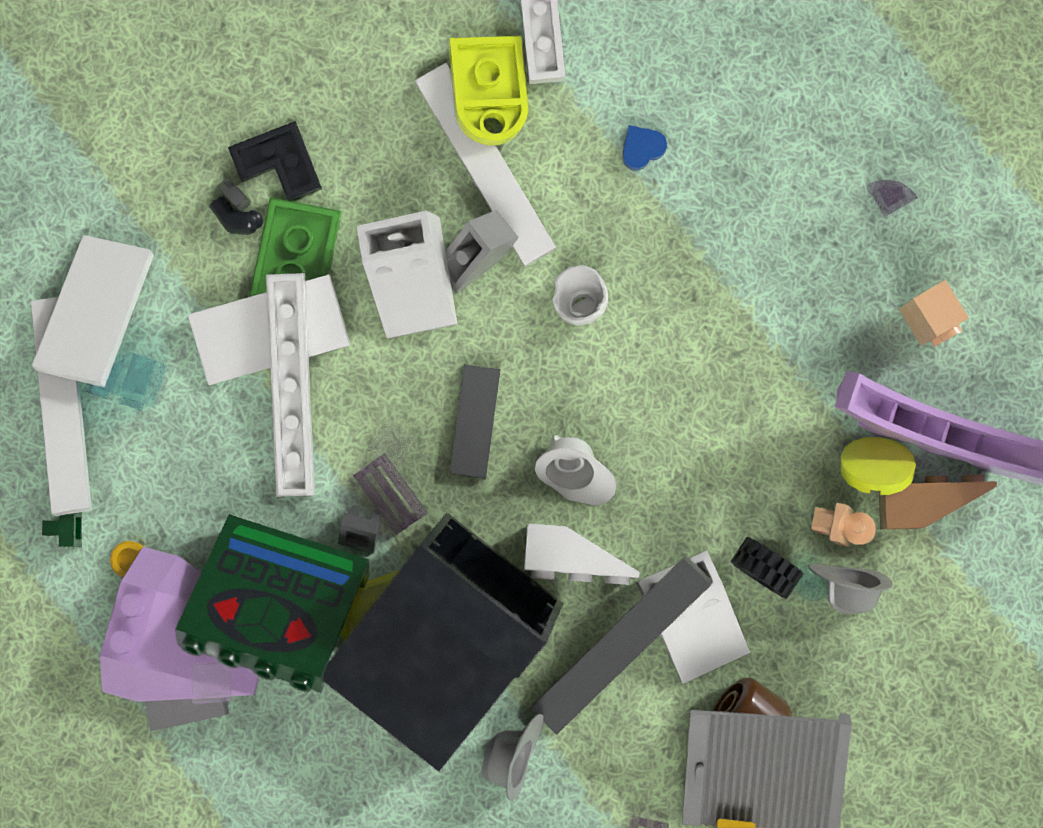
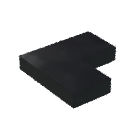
[228,121,322,201]

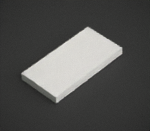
[32,235,154,387]
[188,275,351,385]

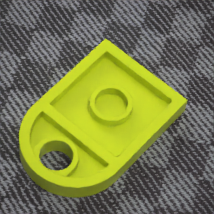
[448,36,528,146]

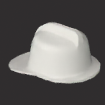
[535,435,616,506]

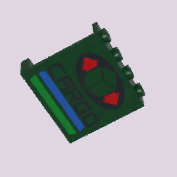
[175,514,370,693]

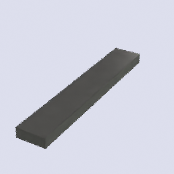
[530,555,713,735]

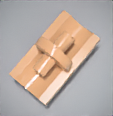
[811,503,876,547]

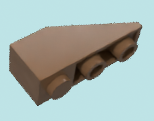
[878,475,997,530]

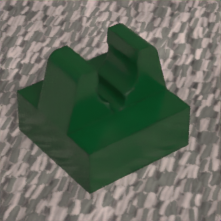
[42,512,82,547]

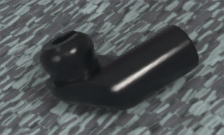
[209,196,263,235]

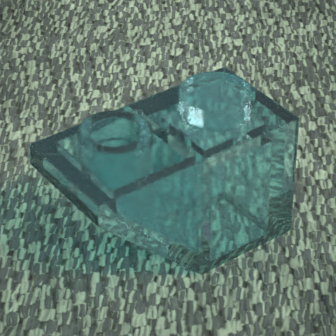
[79,351,169,411]

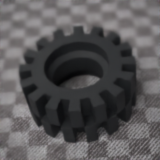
[730,537,803,599]

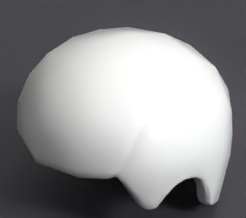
[552,265,608,326]

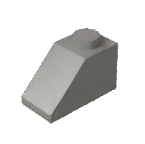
[445,210,519,293]

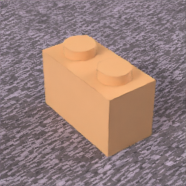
[899,280,969,347]

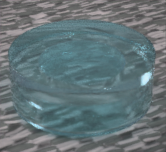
[794,564,828,601]

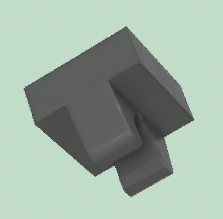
[338,505,380,554]

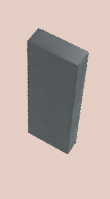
[449,364,501,479]

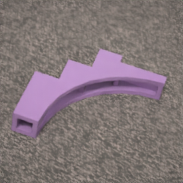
[835,371,1043,485]

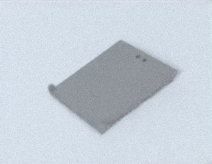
[682,710,852,828]

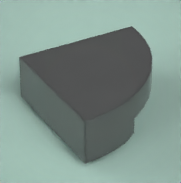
[217,178,250,211]

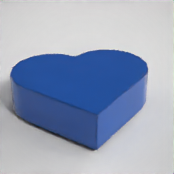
[622,125,667,171]

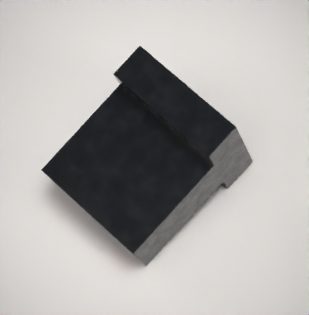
[324,512,564,772]

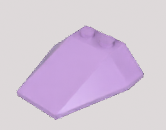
[100,547,260,702]

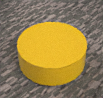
[110,541,144,577]

